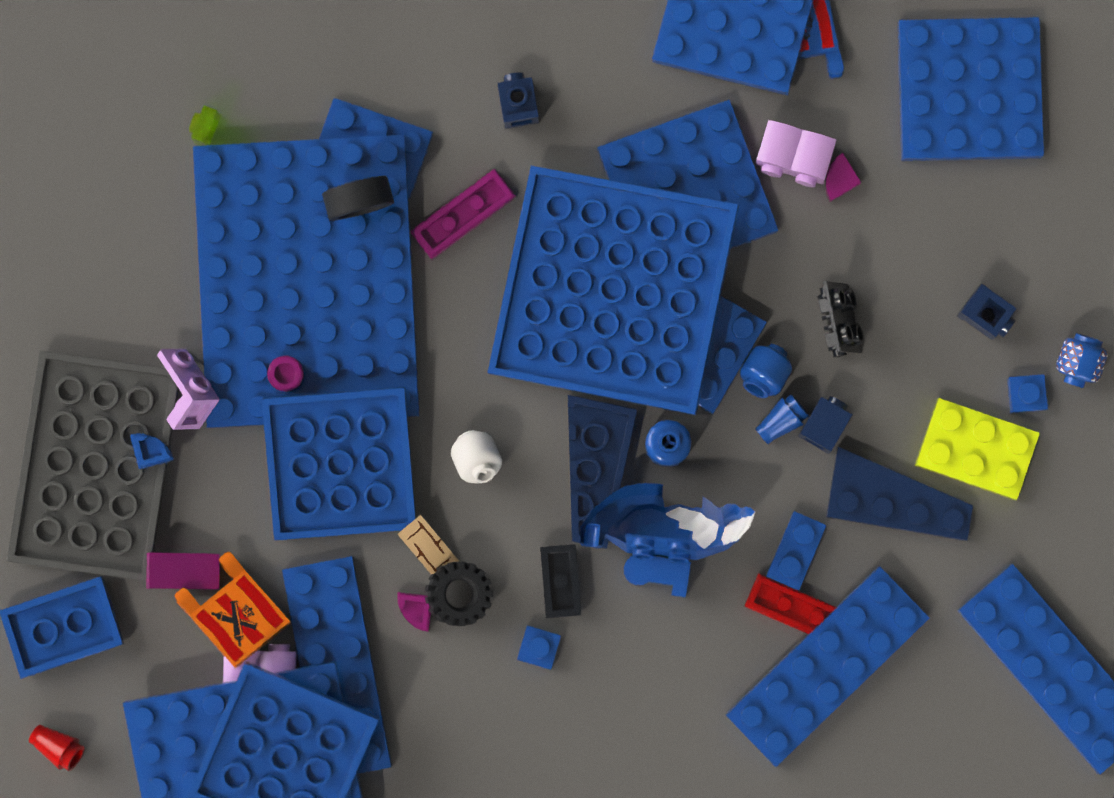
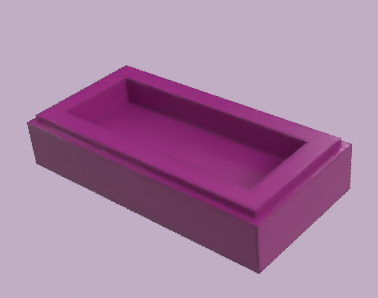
[146,553,220,590]

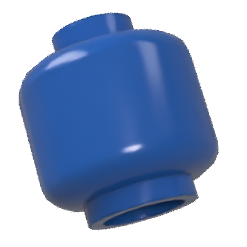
[740,344,792,398]
[645,420,692,467]

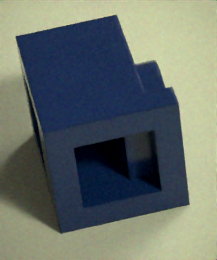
[497,72,539,129]
[957,284,1016,340]

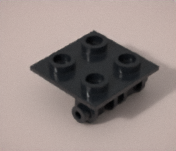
[817,281,864,358]

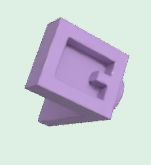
[157,349,220,430]

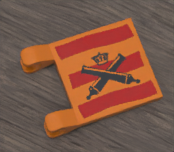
[174,552,291,669]

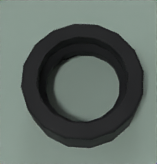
[322,175,394,221]

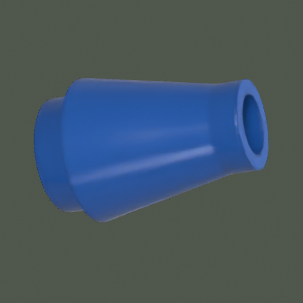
[755,394,809,444]

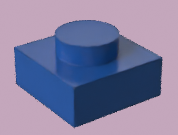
[1007,374,1048,414]
[517,626,561,670]

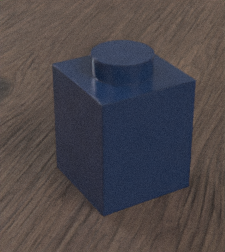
[798,396,852,454]

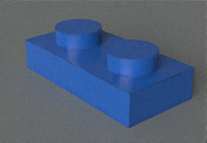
[765,511,827,591]

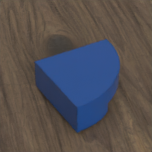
[130,433,175,470]

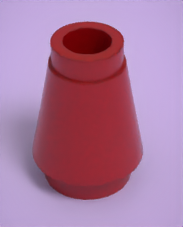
[29,724,85,771]

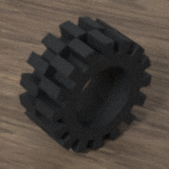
[425,562,493,626]

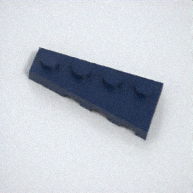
[568,395,637,549]
[826,447,973,541]

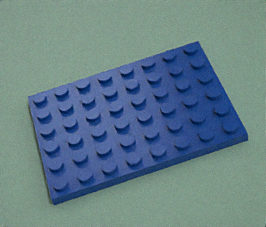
[193,134,420,428]

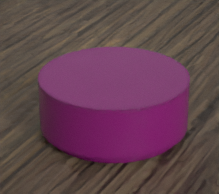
[267,356,304,392]

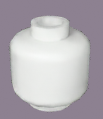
[451,430,502,484]

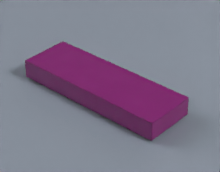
[410,168,516,260]

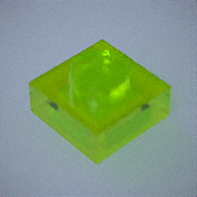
[189,105,221,146]

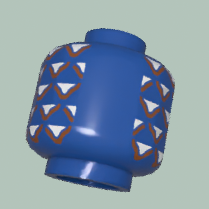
[1056,333,1108,388]

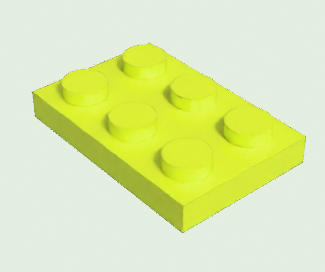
[915,398,1040,501]

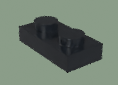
[540,544,582,619]

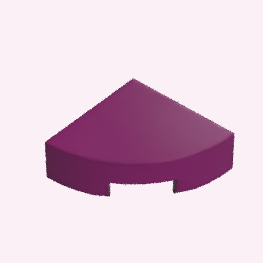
[825,153,861,202]
[397,592,431,632]

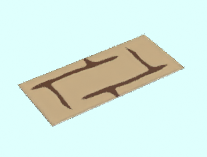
[397,515,460,574]

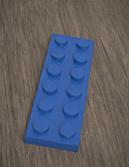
[282,556,392,774]
[957,564,1114,774]
[725,566,930,767]

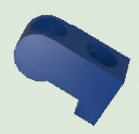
[624,556,691,598]

